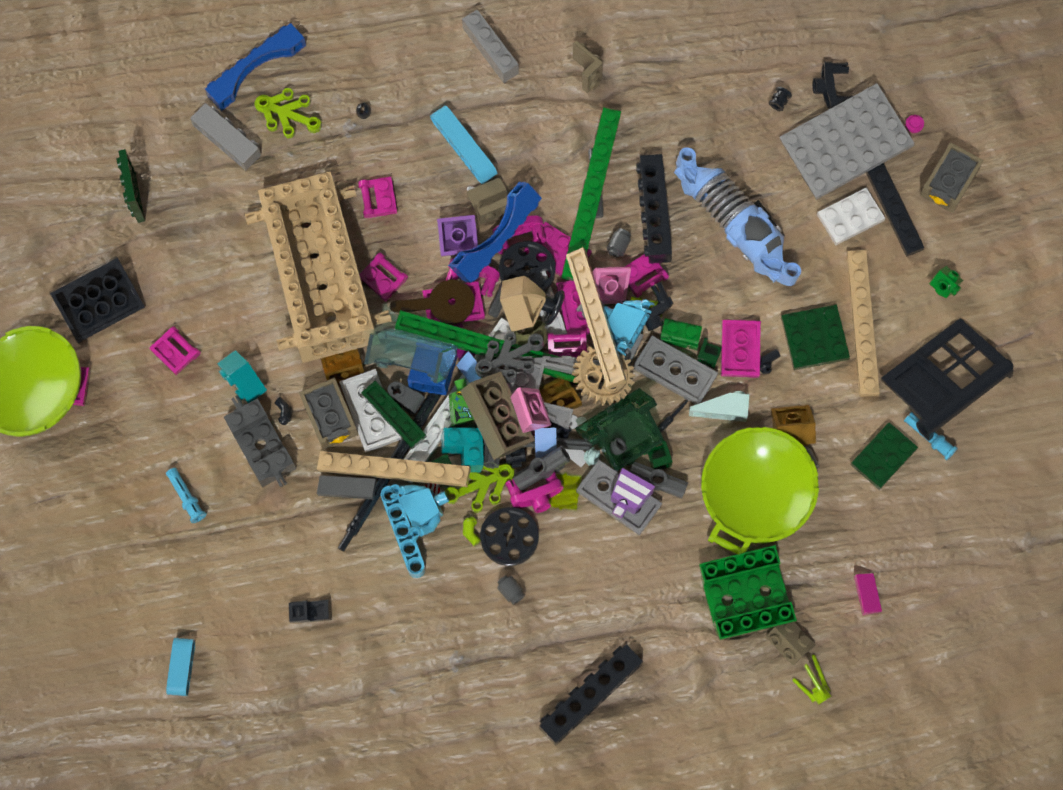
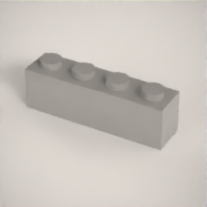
[462,10,519,83]
[190,103,261,171]

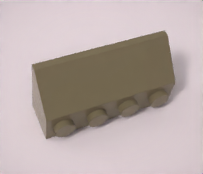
[460,372,535,460]

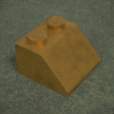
[771,405,816,446]

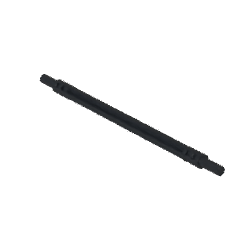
[338,393,441,552]

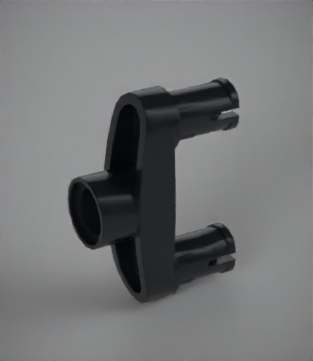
[812,61,853,109]
[620,282,674,331]

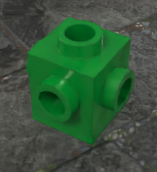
[929,266,964,298]

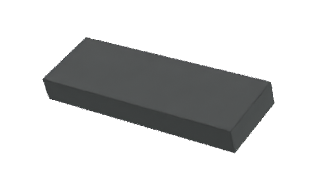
[317,476,377,500]

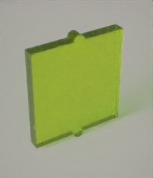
[549,473,581,511]

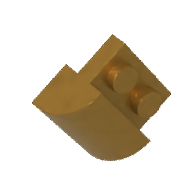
[320,349,364,384]
[539,378,582,410]

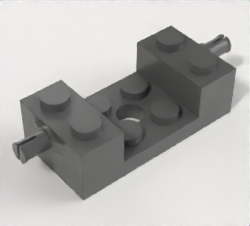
[224,396,296,487]

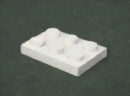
[817,188,885,246]

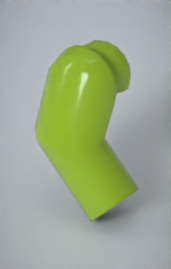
[463,516,481,546]

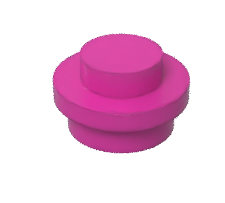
[905,115,924,133]

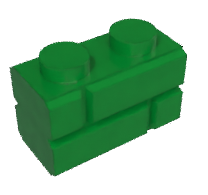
[660,318,702,350]

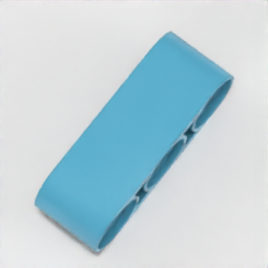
[166,638,195,696]

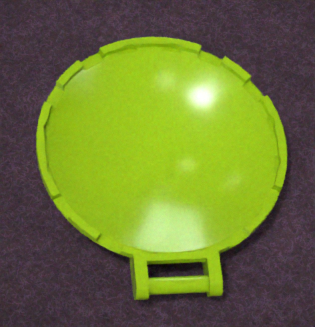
[0,326,81,437]
[701,427,819,554]

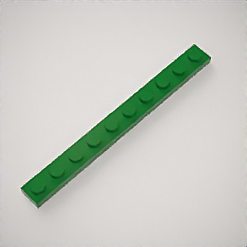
[562,108,621,281]
[394,310,577,382]

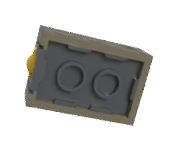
[920,142,984,213]
[299,378,358,449]

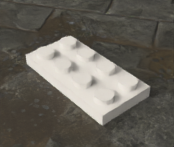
[340,369,401,453]

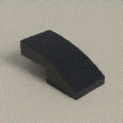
[289,600,332,623]

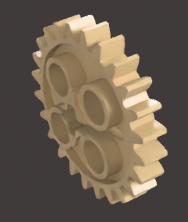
[572,346,635,406]

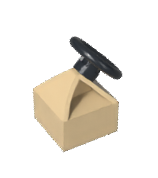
[500,276,565,332]

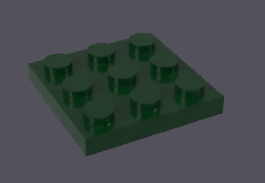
[116,149,145,223]
[781,305,850,370]

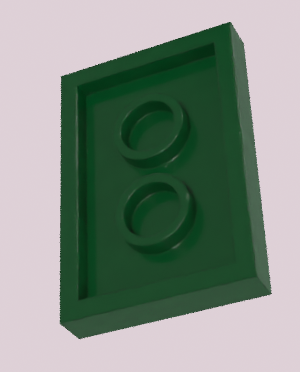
[850,422,918,490]

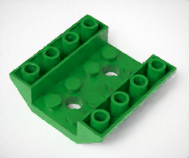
[699,545,797,640]

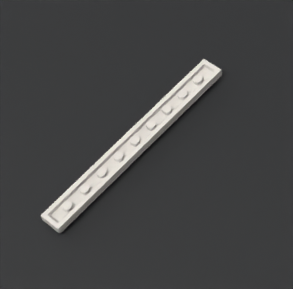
[404,318,514,484]

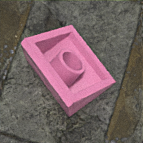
[592,267,631,304]
[511,387,551,433]

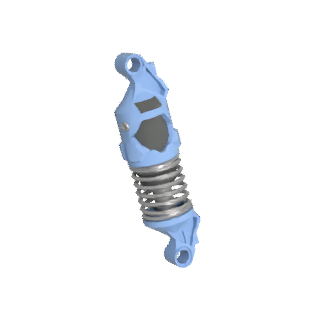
[674,147,801,286]

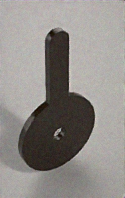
[389,279,475,324]

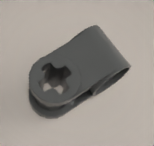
[388,382,425,415]

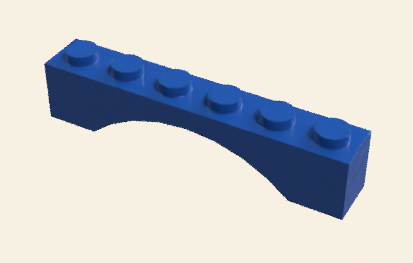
[205,23,306,111]
[448,182,542,283]

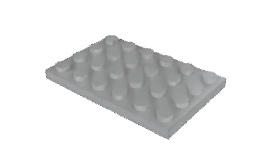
[780,83,915,200]

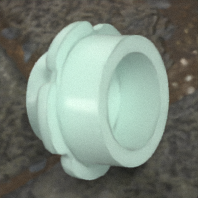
[584,447,600,466]

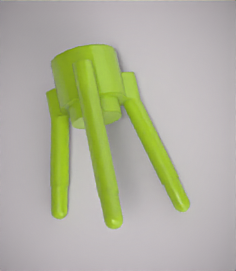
[792,655,832,705]

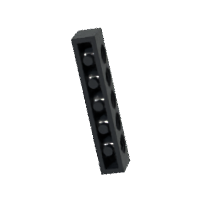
[636,154,672,264]
[539,644,643,746]

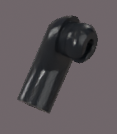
[760,349,781,374]
[274,397,293,425]

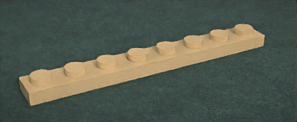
[566,248,627,389]
[847,250,880,397]
[317,451,471,487]

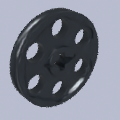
[499,241,556,292]
[480,507,539,566]

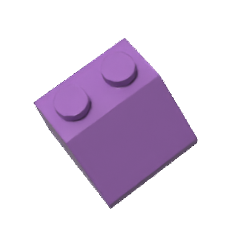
[437,215,478,257]

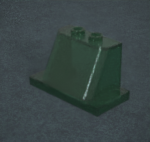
[575,388,664,472]

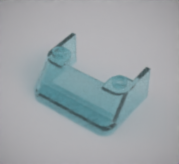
[364,329,458,383]

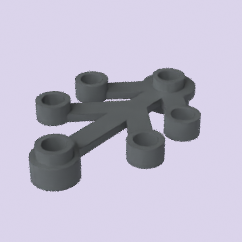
[475,332,544,383]

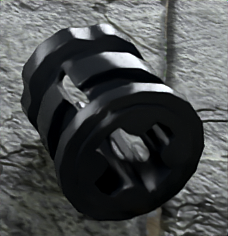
[769,87,792,111]

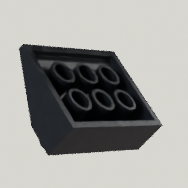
[49,256,145,343]

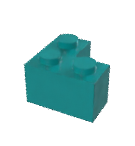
[217,350,267,403]
[441,428,484,472]

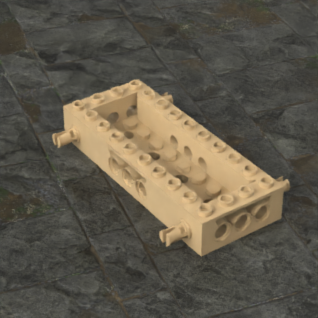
[245,171,392,363]

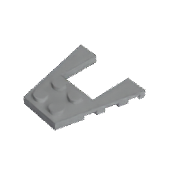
[504,356,578,430]

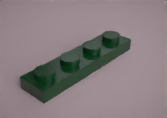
[361,380,427,449]

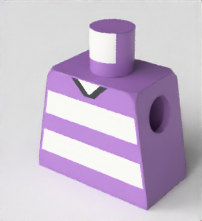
[611,468,655,519]

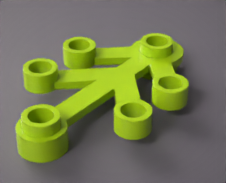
[254,88,322,139]
[445,464,514,513]

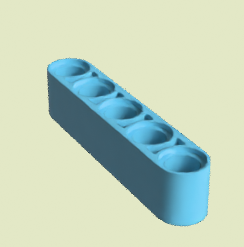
[430,105,498,184]
[381,486,425,578]

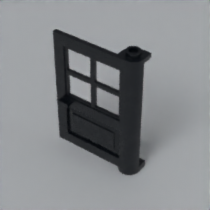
[881,318,1014,441]

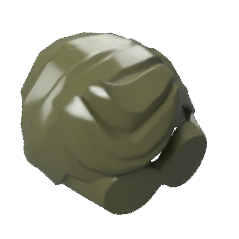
[514,320,548,346]

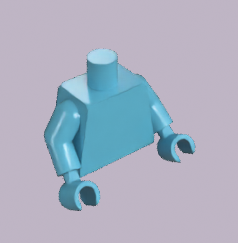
[604,300,654,356]
[388,484,449,542]

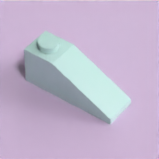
[689,391,749,422]

